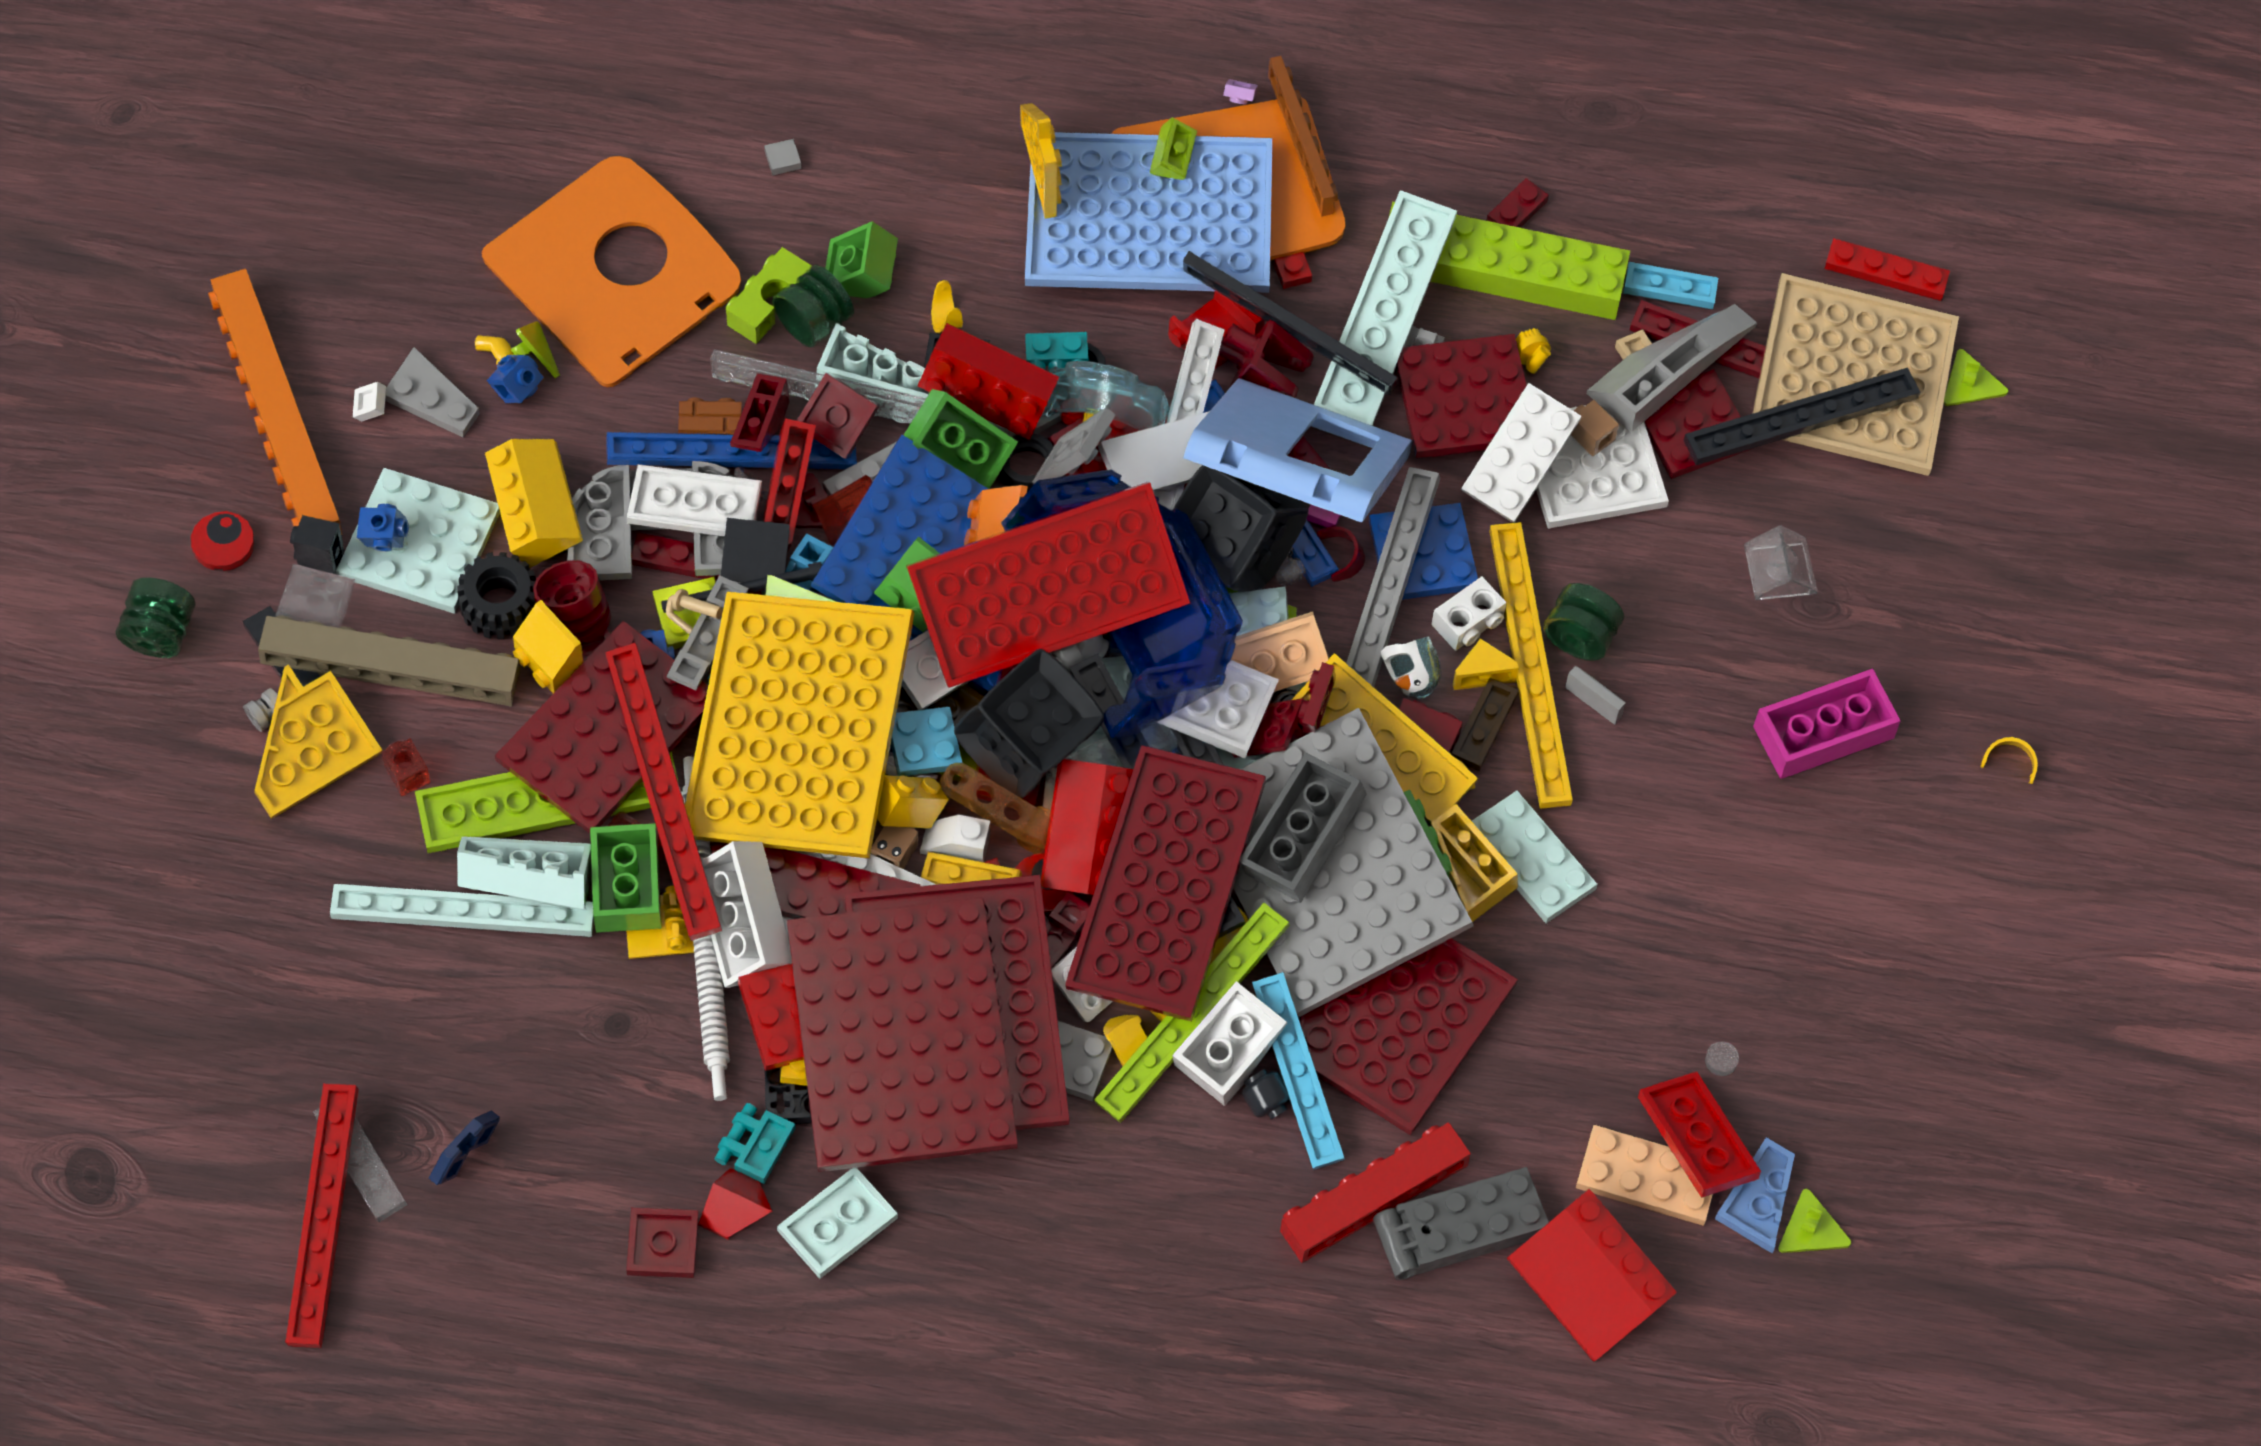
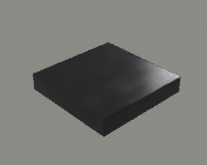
[721,518,790,583]

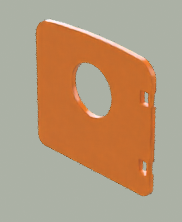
[1112,97,1345,261]
[482,156,741,388]

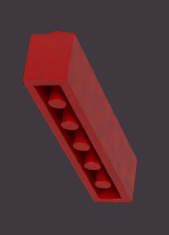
[1280,1122,1471,1263]

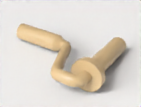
[666,589,723,635]

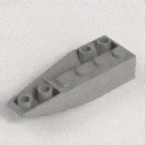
[1586,304,1757,432]

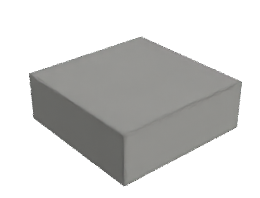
[764,139,801,176]

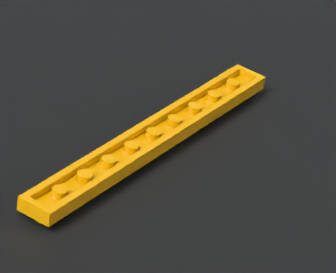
[1489,522,1573,809]

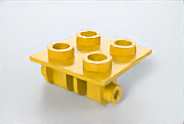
[626,886,694,959]

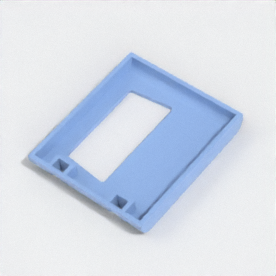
[1183,378,1413,522]

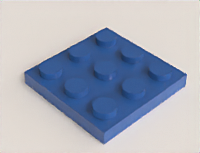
[1368,503,1478,600]

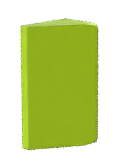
[1150,117,1197,180]

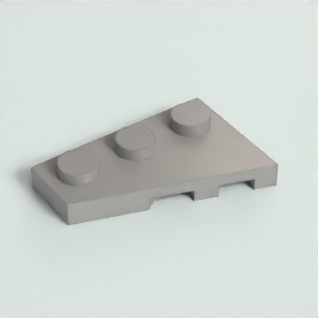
[385,347,479,438]

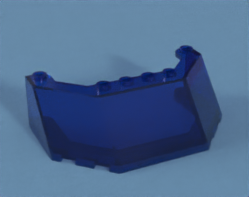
[1001,469,1243,738]

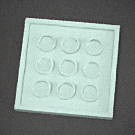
[336,468,500,614]

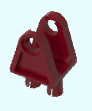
[1218,320,1314,398]

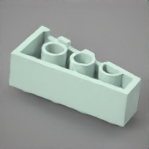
[816,323,929,418]
[457,836,592,909]

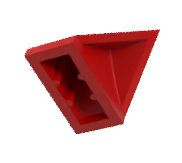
[698,1168,773,1240]

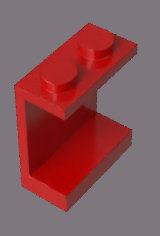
[1168,291,1265,370]

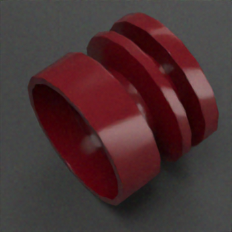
[533,560,612,644]

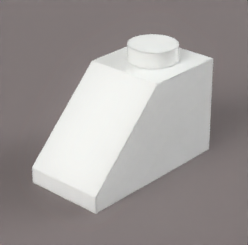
[920,815,990,862]

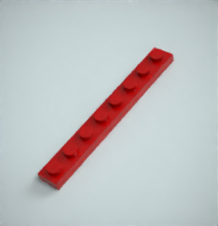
[285,1083,359,1348]

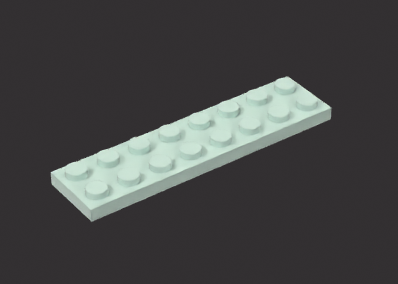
[1314,190,1457,426]

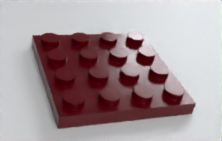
[1396,334,1527,458]

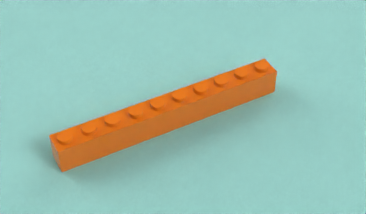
[208,269,343,535]

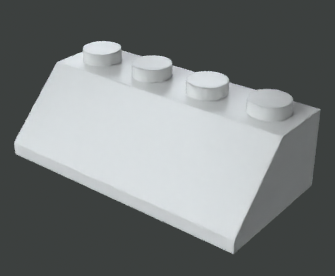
[702,841,792,988]

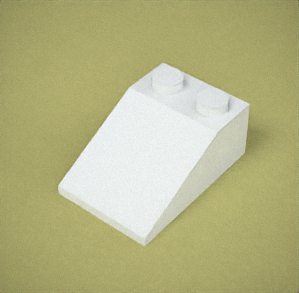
[1173,981,1287,1106]

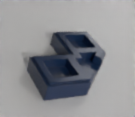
[428,1110,500,1185]

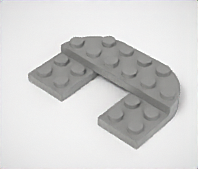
[568,461,757,580]

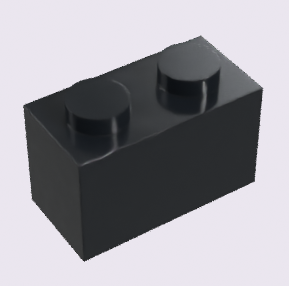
[290,515,345,581]

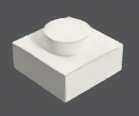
[353,382,386,422]

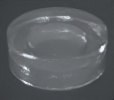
[1705,1041,1739,1076]

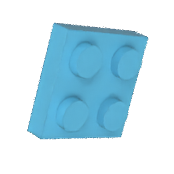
[891,707,963,776]

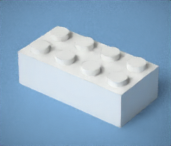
[1461,383,1582,523]

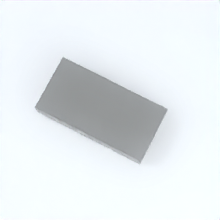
[1565,666,1625,725]

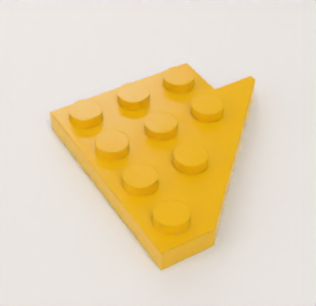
[1020,103,1062,219]
[254,664,383,819]

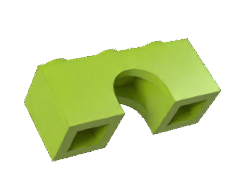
[726,247,812,344]

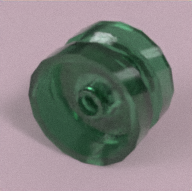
[1543,583,1625,661]

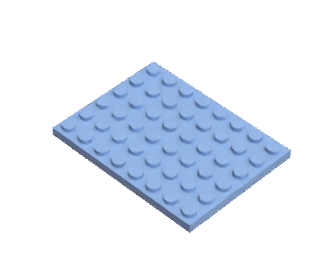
[1025,132,1272,293]

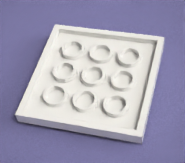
[1536,405,1669,529]

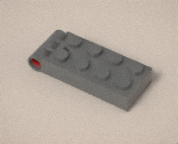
[1373,1167,1549,1280]

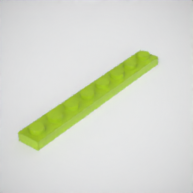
[1094,903,1290,1123]

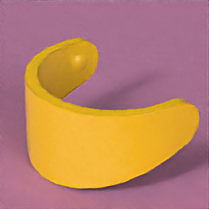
[931,280,963,333]
[1980,737,2038,784]

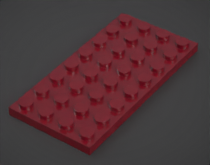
[1065,745,1266,1022]

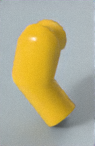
[475,335,514,364]

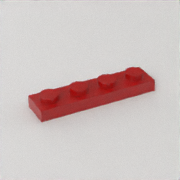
[1824,238,1950,301]

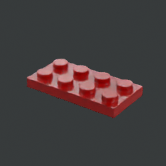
[1638,1071,1761,1198]

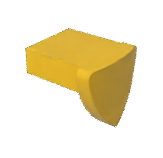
[1103,1015,1147,1067]

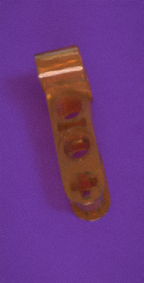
[940,763,1051,854]

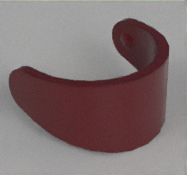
[1316,526,1365,582]

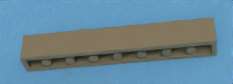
[258,616,520,707]

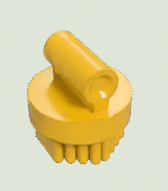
[1516,328,1551,374]

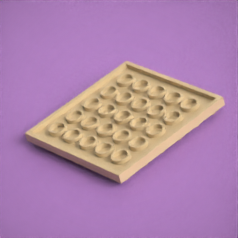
[1752,273,1959,476]

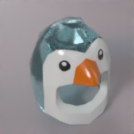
[1381,637,1442,699]

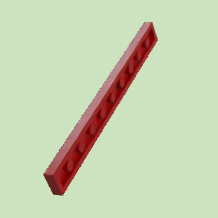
[605,642,722,941]

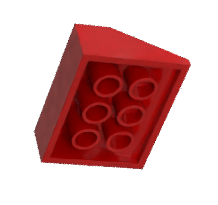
[1507,1188,1677,1362]

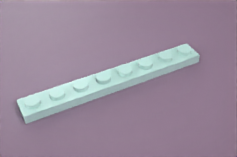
[330,884,594,937]

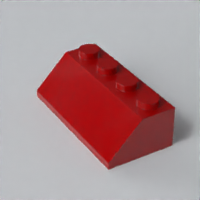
[1040,759,1133,895]

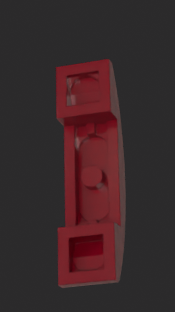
[1046,891,1090,968]

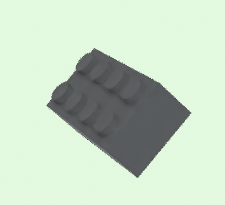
[1240,752,1367,903]

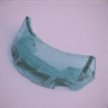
[1043,361,1170,431]

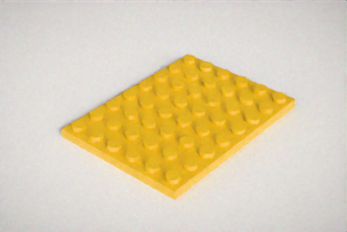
[685,592,914,858]

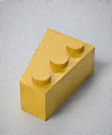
[1431,804,1518,922]

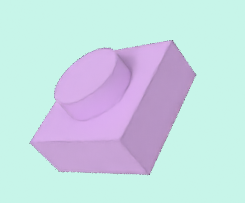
[1223,79,1258,104]

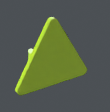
[511,321,560,378]
[1943,349,2008,406]
[1778,1189,1851,1253]

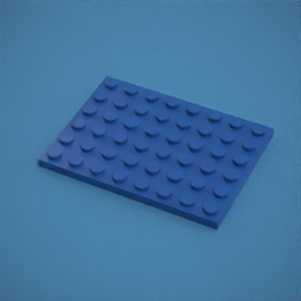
[810,435,1036,695]

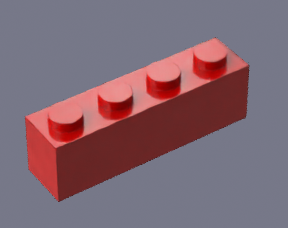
[762,418,816,553]

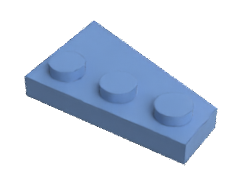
[1715,1137,1795,1253]

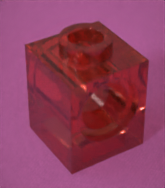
[381,738,430,797]

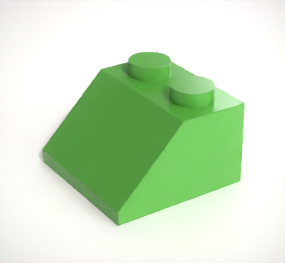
[821,221,898,298]
[874,536,940,633]

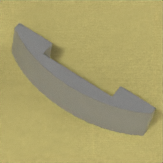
[667,575,748,690]

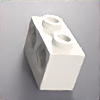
[1431,576,1506,651]

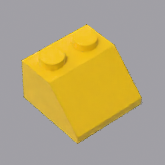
[513,600,583,694]
[877,775,949,829]

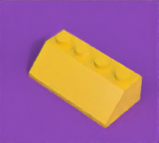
[485,439,583,568]

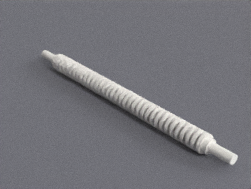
[681,756,730,1101]

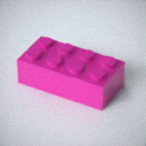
[1753,669,1901,779]

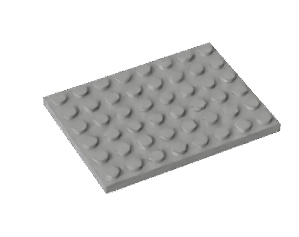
[1233,708,1474,1017]

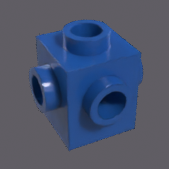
[487,355,544,403]
[356,504,409,552]

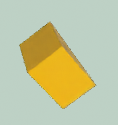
[1453,639,1519,690]

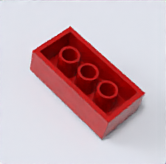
[918,323,1059,440]

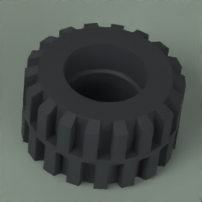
[457,552,537,640]

